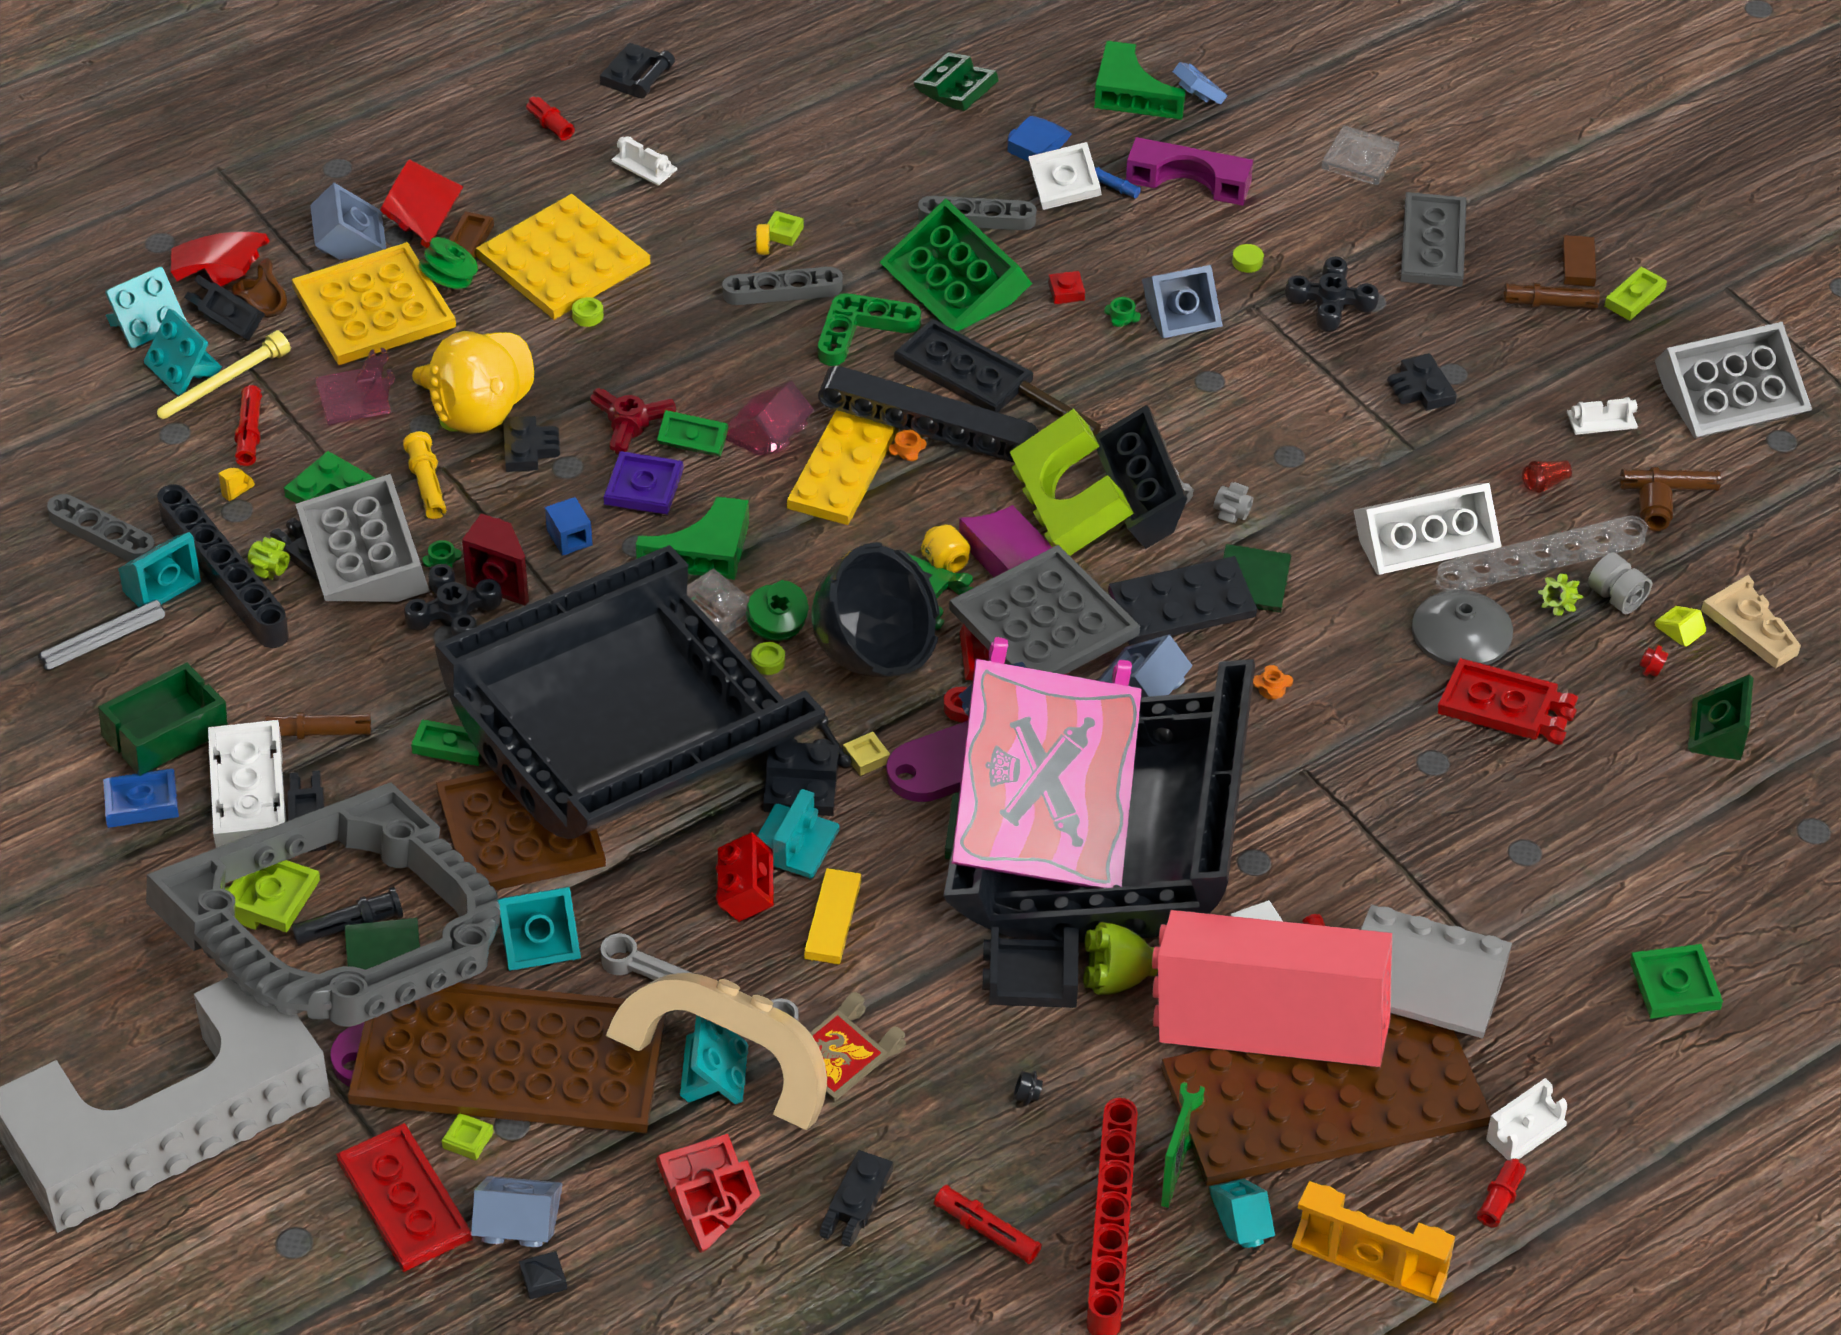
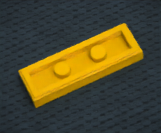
[804,868,861,964]

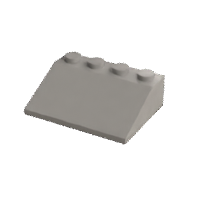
[1655,322,1812,439]
[295,474,430,602]
[1361,904,1512,1038]

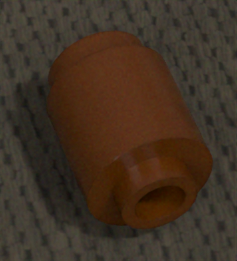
[1639,482,1673,531]

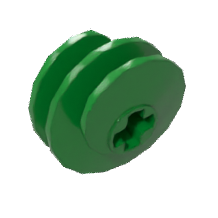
[418,237,478,289]
[746,580,809,641]

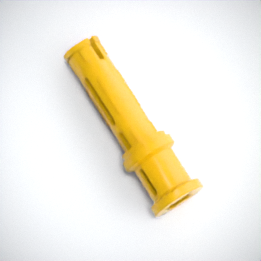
[403,431,447,519]

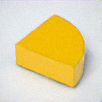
[218,468,255,502]

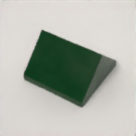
[1688,674,1754,761]

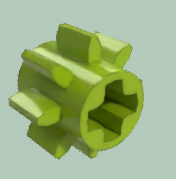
[248,537,290,579]
[1538,574,1583,615]

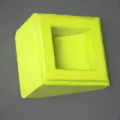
[1654,606,1706,646]

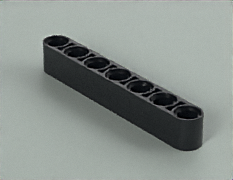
[818,366,1039,463]
[157,484,289,648]

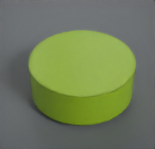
[1232,244,1264,273]
[572,297,604,327]
[751,642,785,675]

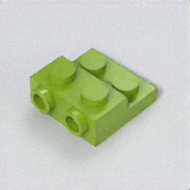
[225,860,320,933]

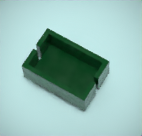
[98,662,228,776]

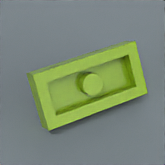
[1604,266,1667,321]

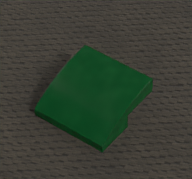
[913,52,999,111]
[1223,544,1292,613]
[345,918,420,970]

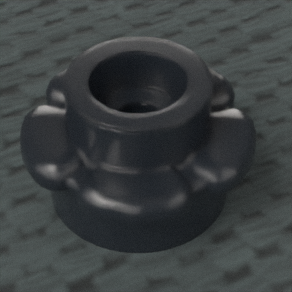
[1013,1070,1043,1106]

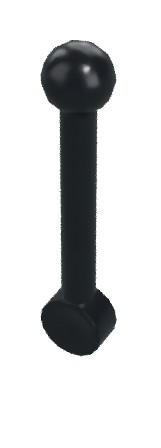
[816,715,852,768]

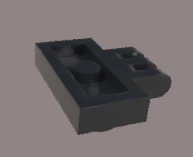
[1387,353,1457,411]
[504,416,560,472]

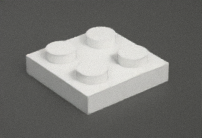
[1028,142,1102,210]

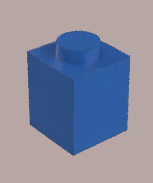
[545,497,593,556]

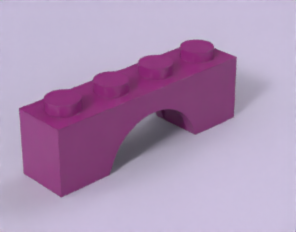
[1126,137,1253,206]

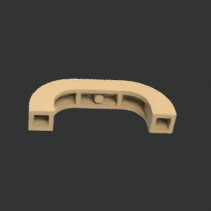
[606,973,827,1130]

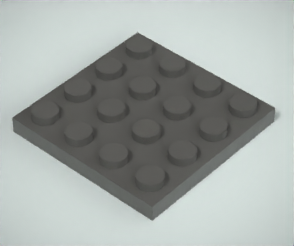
[949,545,1140,675]

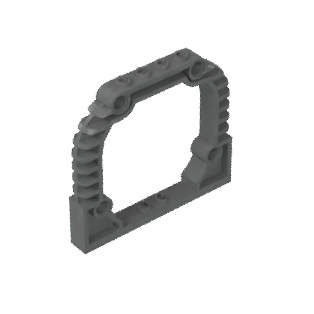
[146,782,501,1027]

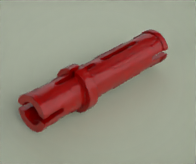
[234,385,262,466]
[934,1184,1042,1264]

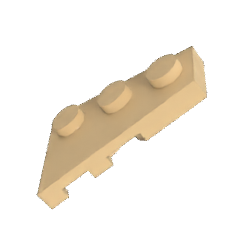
[1701,575,1801,669]

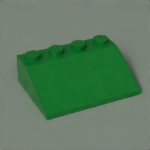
[879,198,1032,332]

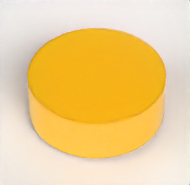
[756,224,770,255]

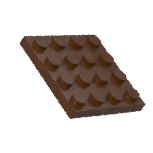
[436,771,606,890]

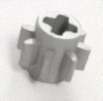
[1213,482,1253,524]

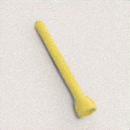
[157,330,291,419]

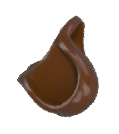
[232,258,287,317]

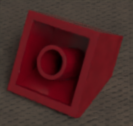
[462,513,529,606]

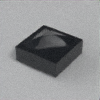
[519,1251,567,1300]

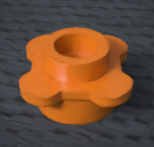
[889,430,926,461]
[1253,665,1293,699]

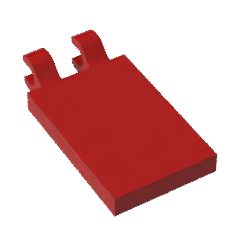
[1438,658,1578,745]

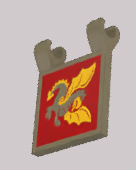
[810,992,906,1102]

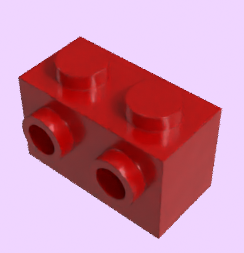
[716,832,774,922]

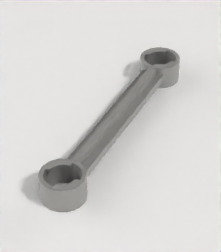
[601,933,799,1021]

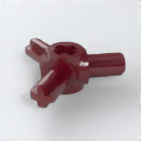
[590,388,676,455]

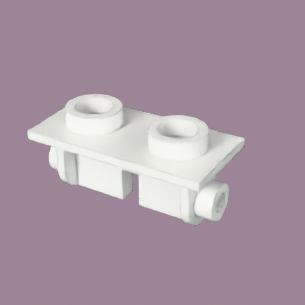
[611,136,677,186]
[1567,397,1638,435]

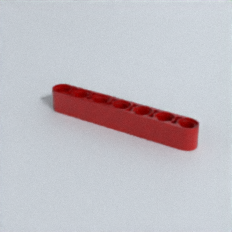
[1086,1098,1138,1335]

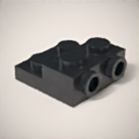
[763,738,839,816]

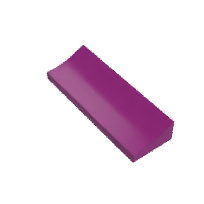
[959,505,1053,577]

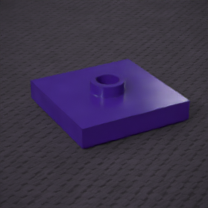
[604,451,684,515]

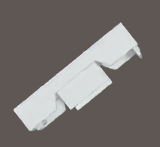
[208,720,287,848]

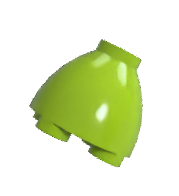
[1083,922,1158,995]

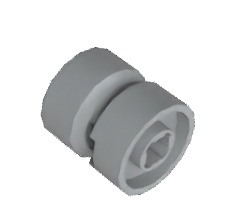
[1588,552,1652,614]

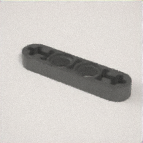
[918,196,1037,230]
[722,267,843,305]
[47,494,155,562]

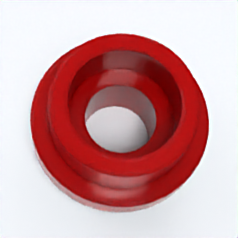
[1639,644,1668,677]

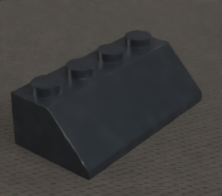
[1095,405,1187,549]

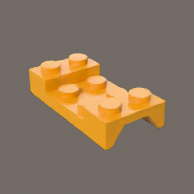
[1292,1181,1455,1303]

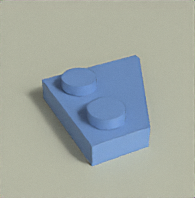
[1172,62,1228,105]

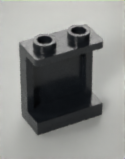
[982,926,1079,1008]

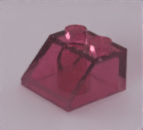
[726,380,814,456]

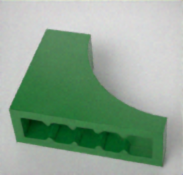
[1094,41,1185,120]
[636,496,749,580]

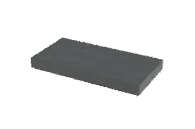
[1400,192,1467,287]

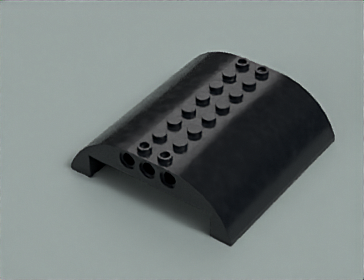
[435,545,826,839]
[944,659,1255,943]

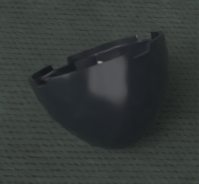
[811,542,940,678]

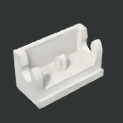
[1486,1078,1567,1160]

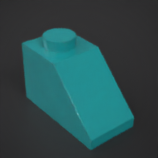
[1209,1178,1275,1248]

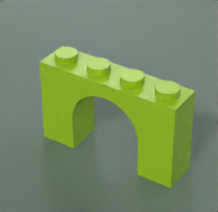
[1010,409,1134,556]

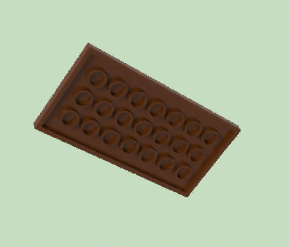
[348,982,667,1133]
[1161,1013,1492,1186]

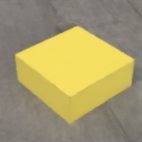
[843,732,890,776]

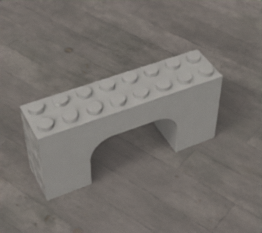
[0,977,330,1233]

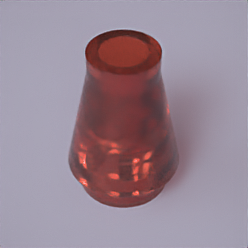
[1522,460,1572,493]

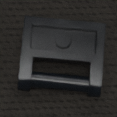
[600,42,675,99]

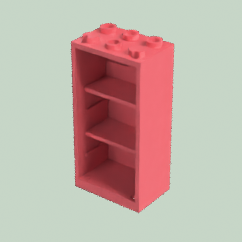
[1152,910,1392,1067]

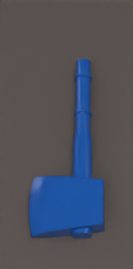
[1007,116,1141,199]

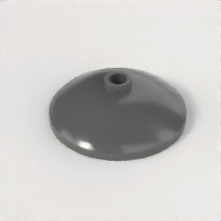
[1412,590,1513,667]

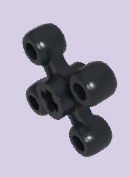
[1285,256,1379,332]
[404,564,502,637]

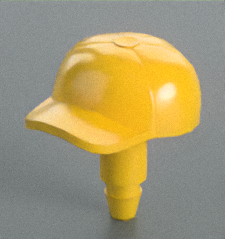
[412,331,534,434]

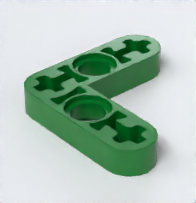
[818,293,921,366]

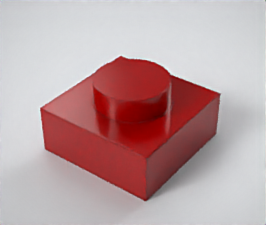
[1048,271,1085,304]

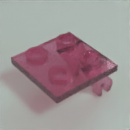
[315,348,395,425]

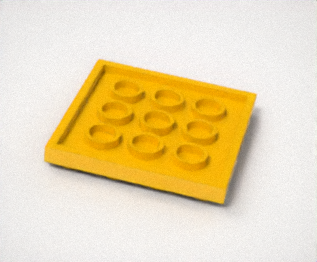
[476,194,650,320]
[292,242,456,365]

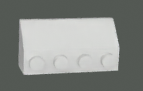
[1354,483,1501,575]

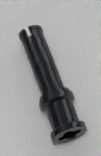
[291,886,404,946]

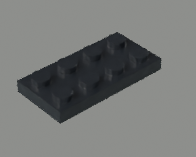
[1108,556,1257,645]

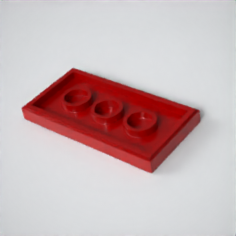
[336,1123,473,1272]

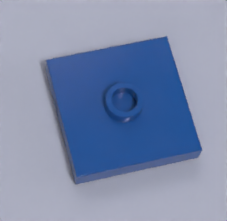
[103,768,179,828]

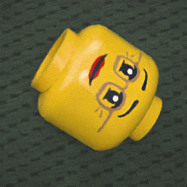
[921,525,970,573]

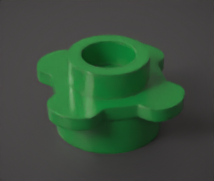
[1104,297,1141,327]
[422,540,462,569]

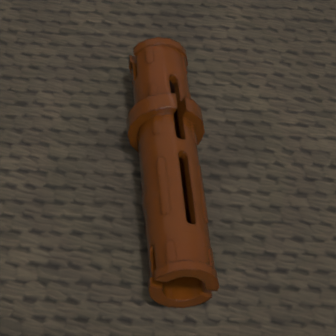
[1503,283,1600,309]
[1620,467,1721,491]
[265,712,371,739]

